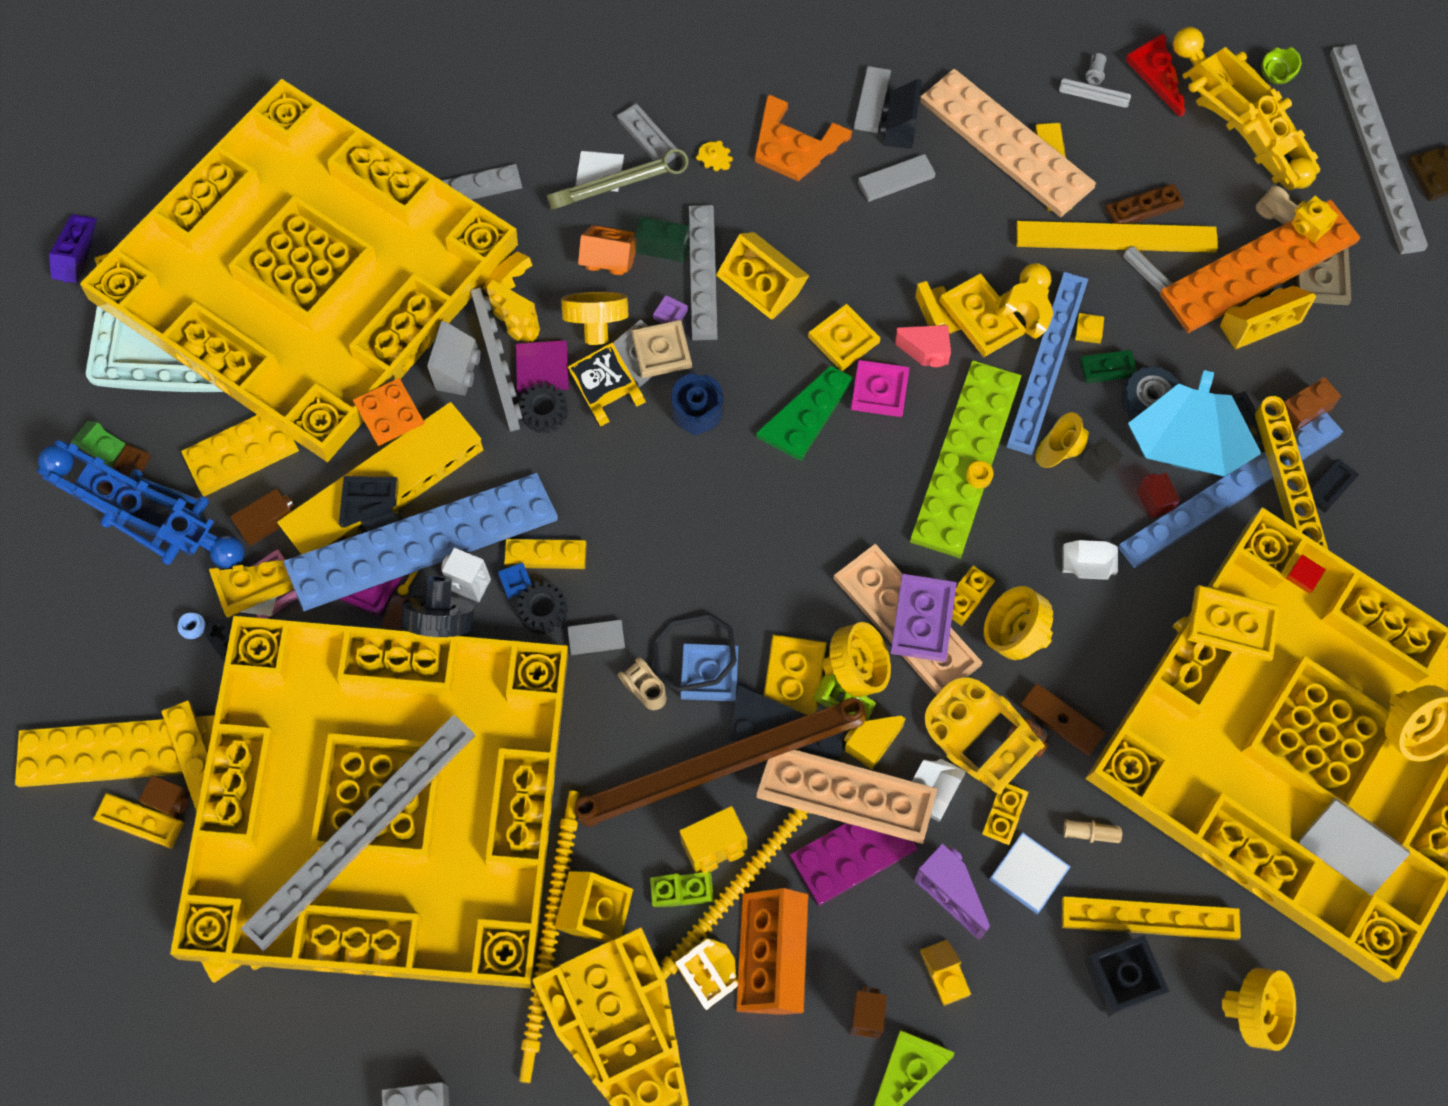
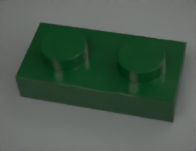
[1080,350,1137,384]

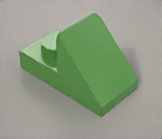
[71,421,126,467]

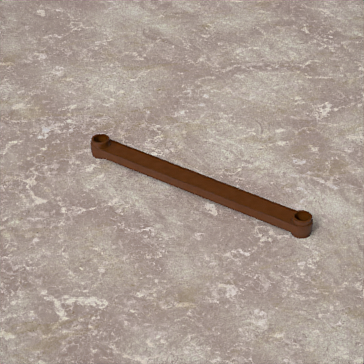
[575,698,866,827]

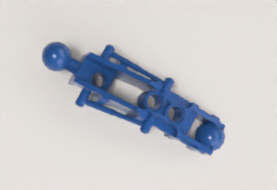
[36,440,245,569]

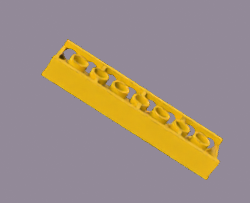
[277,402,483,555]

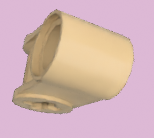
[617,657,667,710]

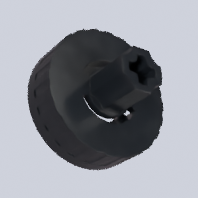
[401,576,474,637]

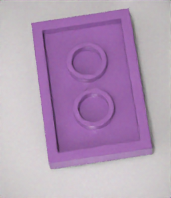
[891,574,957,662]

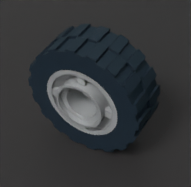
[1121,366,1179,419]

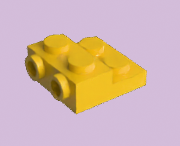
[486,280,540,343]

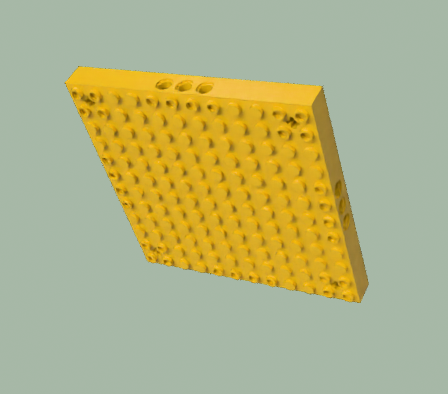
[80,79,518,462]
[1085,507,1448,983]
[170,616,568,989]

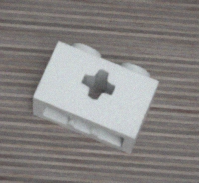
[441,548,491,602]

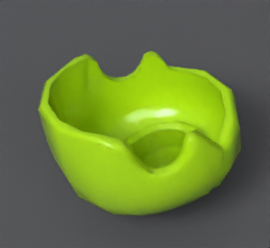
[1260,47,1302,85]

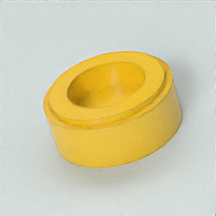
[966,461,993,489]

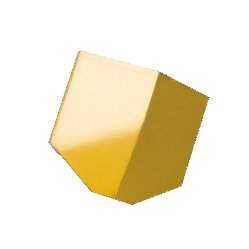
[674,938,738,1010]

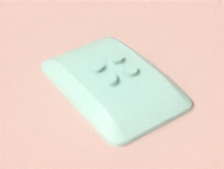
[86,306,223,392]

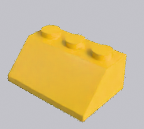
[716,232,809,319]
[1220,286,1316,350]

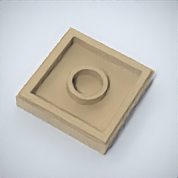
[631,320,692,378]

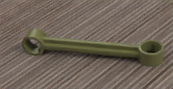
[546,149,688,210]

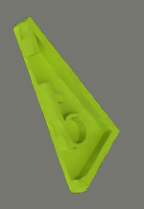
[874,1031,955,1106]

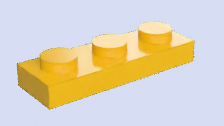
[504,539,587,569]

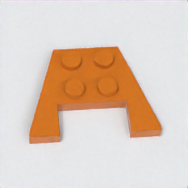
[755,95,852,181]

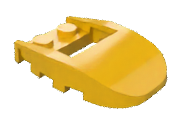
[925,677,1045,794]

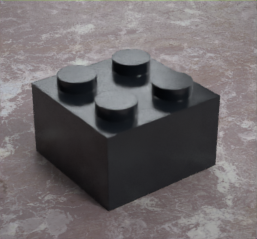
[1084,935,1170,1017]

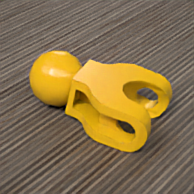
[996,263,1053,339]

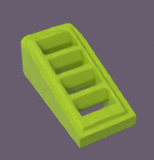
[813,674,876,721]

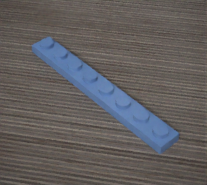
[1007,272,1088,455]

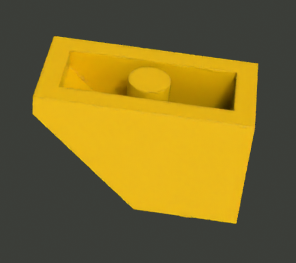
[844,716,905,770]

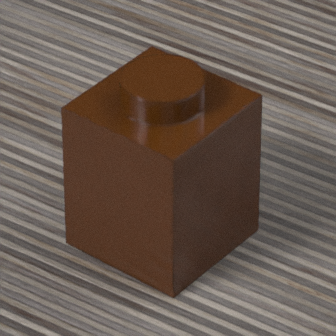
[138,775,190,819]

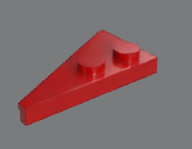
[1126,34,1185,117]

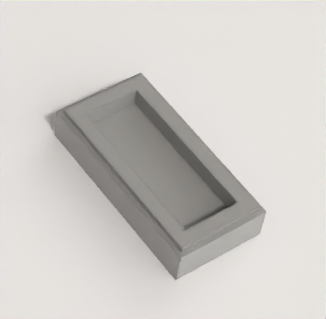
[568,620,625,655]

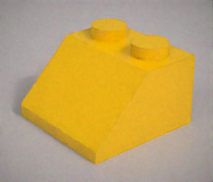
[555,872,633,943]

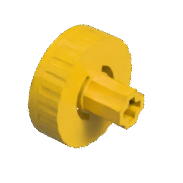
[561,292,628,345]
[984,586,1053,660]
[822,622,891,697]
[1385,685,1448,761]
[1222,968,1296,1051]

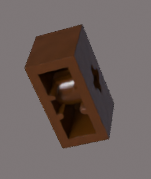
[850,987,887,1039]

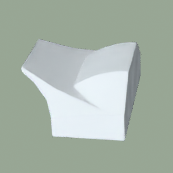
[1062,540,1118,580]
[912,759,966,822]

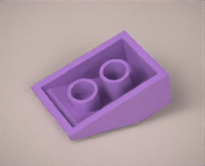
[914,844,990,940]

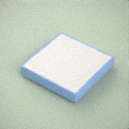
[990,833,1070,914]

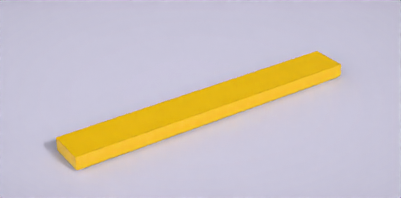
[1016,221,1218,253]

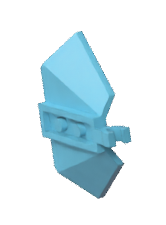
[1128,370,1261,477]

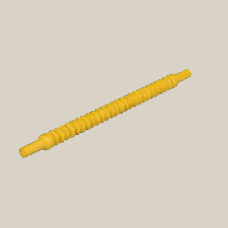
[660,808,812,980]

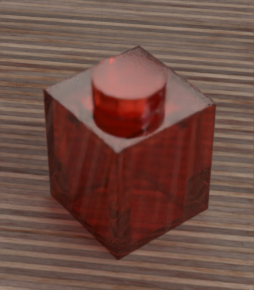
[1137,472,1180,518]

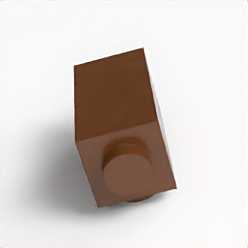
[230,489,295,546]

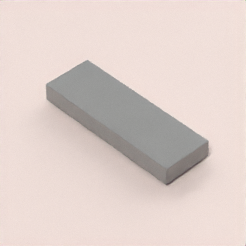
[854,66,891,133]
[617,103,679,163]
[858,154,935,202]

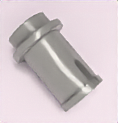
[1086,53,1107,85]

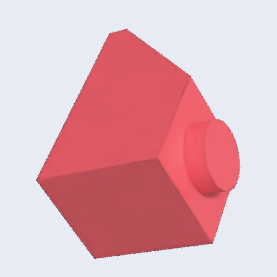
[895,325,951,367]

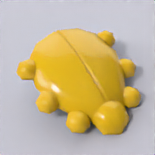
[696,141,733,172]

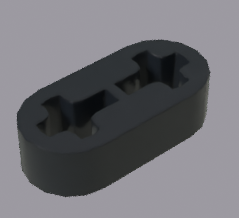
[205,620,231,662]

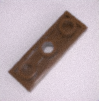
[1105,183,1184,224]
[1020,683,1106,757]

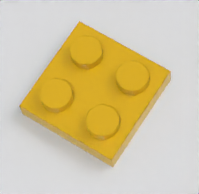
[808,304,880,371]

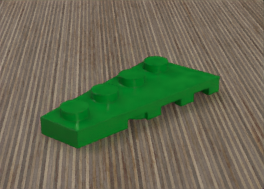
[756,366,853,461]

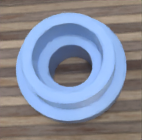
[178,613,206,639]

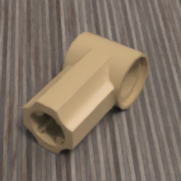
[1256,186,1297,225]

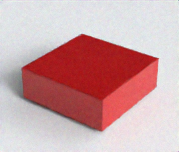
[1285,554,1326,594]

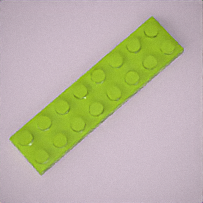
[910,360,1022,559]

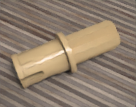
[1063,819,1122,843]

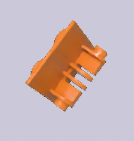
[353,378,425,446]

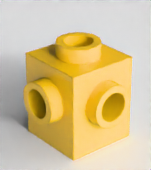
[1291,196,1338,243]

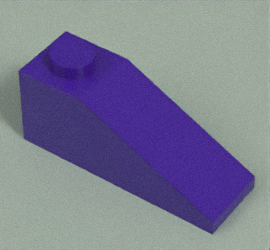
[49,214,97,283]

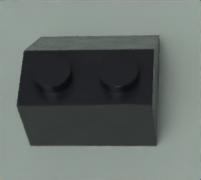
[880,79,922,149]

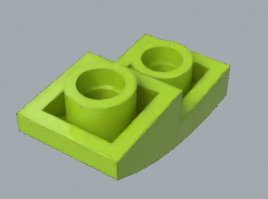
[650,872,714,907]

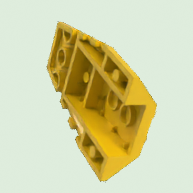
[532,928,689,1106]

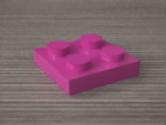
[851,360,910,417]

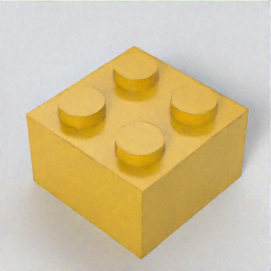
[679,806,747,874]

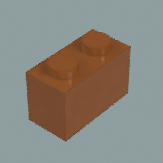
[1284,377,1341,433]

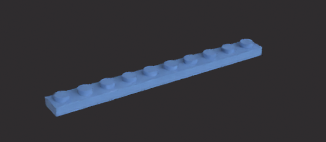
[1118,412,1343,569]

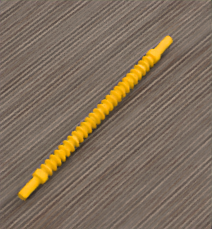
[519,791,580,1083]

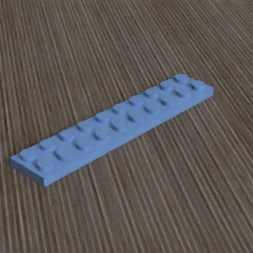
[284,473,558,611]

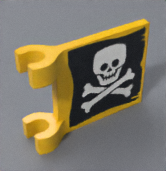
[568,342,646,427]

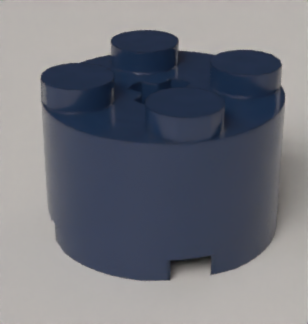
[671,373,723,435]

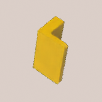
[915,281,961,333]

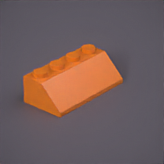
[737,888,808,1015]

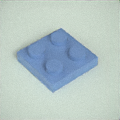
[681,644,738,701]

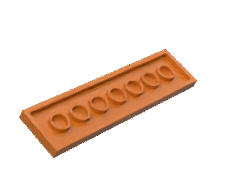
[1160,200,1361,333]

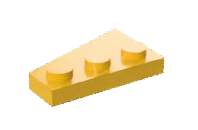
[209,559,294,617]

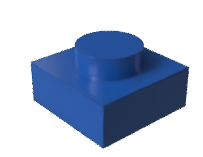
[498,563,532,599]

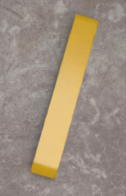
[1255,396,1328,550]

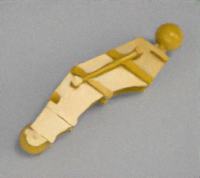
[1173,26,1320,191]

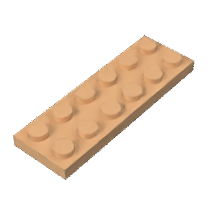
[834,544,983,695]
[757,750,938,844]

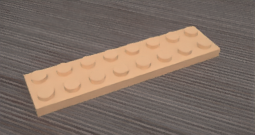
[920,69,1096,218]

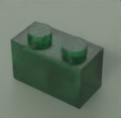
[634,216,690,262]

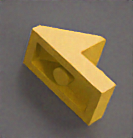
[920,940,971,1006]

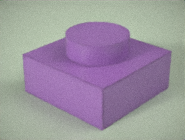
[653,295,688,324]

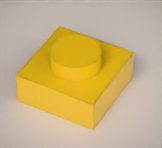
[1075,313,1104,344]

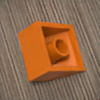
[578,225,640,275]

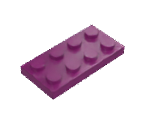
[790,823,917,907]

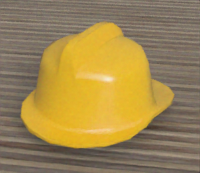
[1036,412,1089,468]

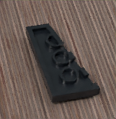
[730,685,844,759]

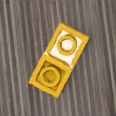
[482,251,533,294]
[952,566,995,626]
[982,784,1028,845]

